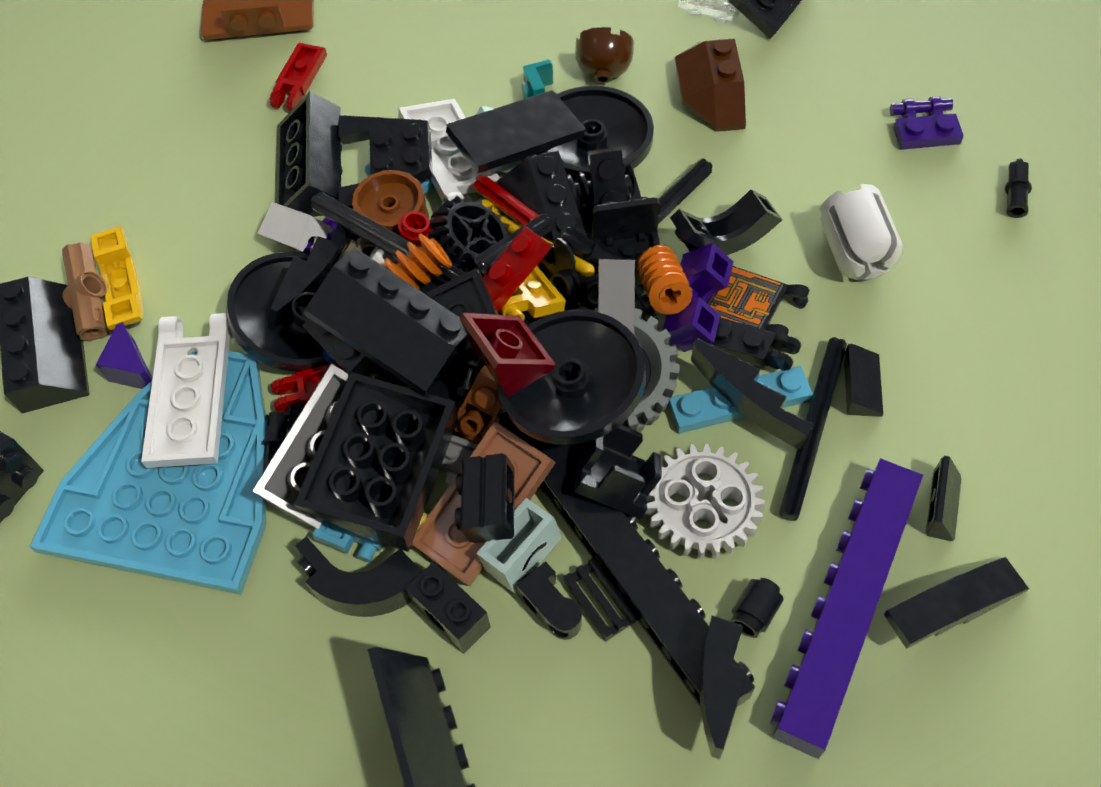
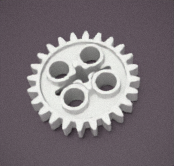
[645,444,765,559]

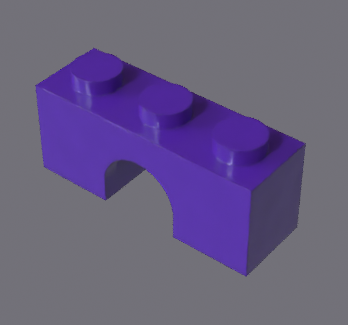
[662,243,734,352]

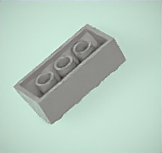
[252,364,349,529]

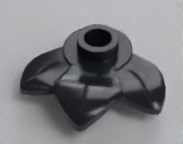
[541,238,581,300]

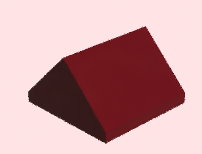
[459,313,556,398]

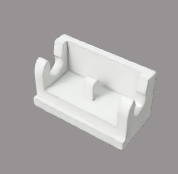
[258,202,333,252]

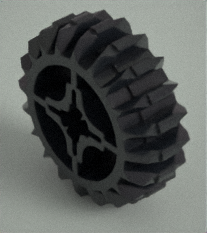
[428,195,511,277]

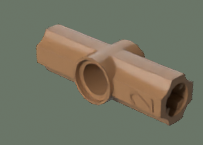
[62,242,108,341]

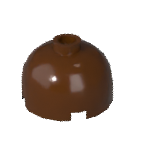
[575,27,634,83]

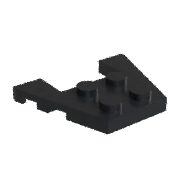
[338,115,433,209]

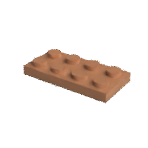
[412,421,555,586]

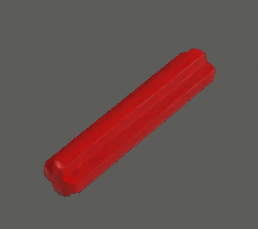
[473,175,539,227]

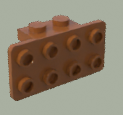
[201,0,314,40]

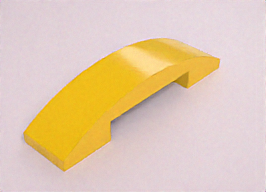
[90,226,143,330]

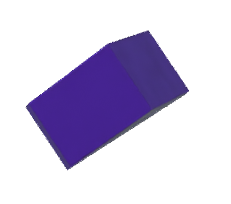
[96,322,153,389]

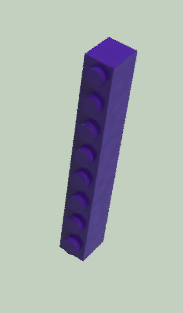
[770,458,923,759]

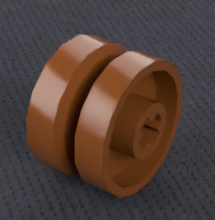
[352,170,430,235]

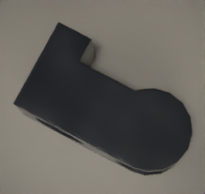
[516,561,582,640]

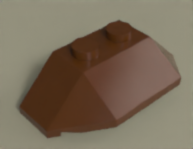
[675,38,746,132]

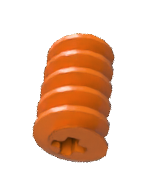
[384,233,453,290]
[637,245,692,315]

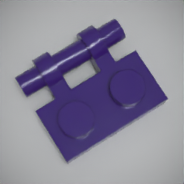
[890,96,964,150]

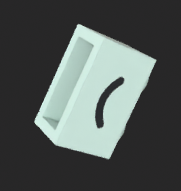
[476,498,562,593]

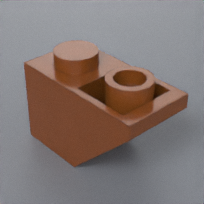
[455,365,504,444]

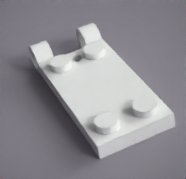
[398,99,500,203]
[141,313,233,468]

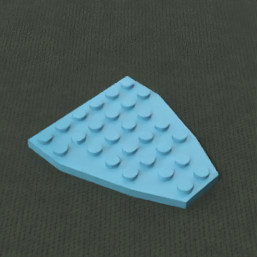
[30,351,266,595]

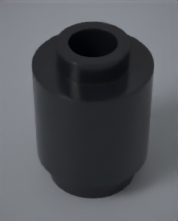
[730,578,784,638]

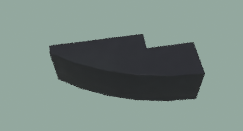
[700,615,748,759]

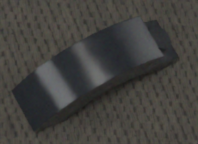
[670,189,782,256]
[295,536,422,617]

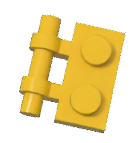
[500,266,566,321]

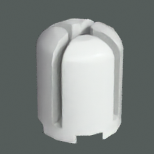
[819,184,903,280]

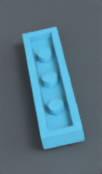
[668,366,813,434]

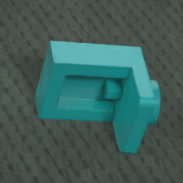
[521,59,553,99]

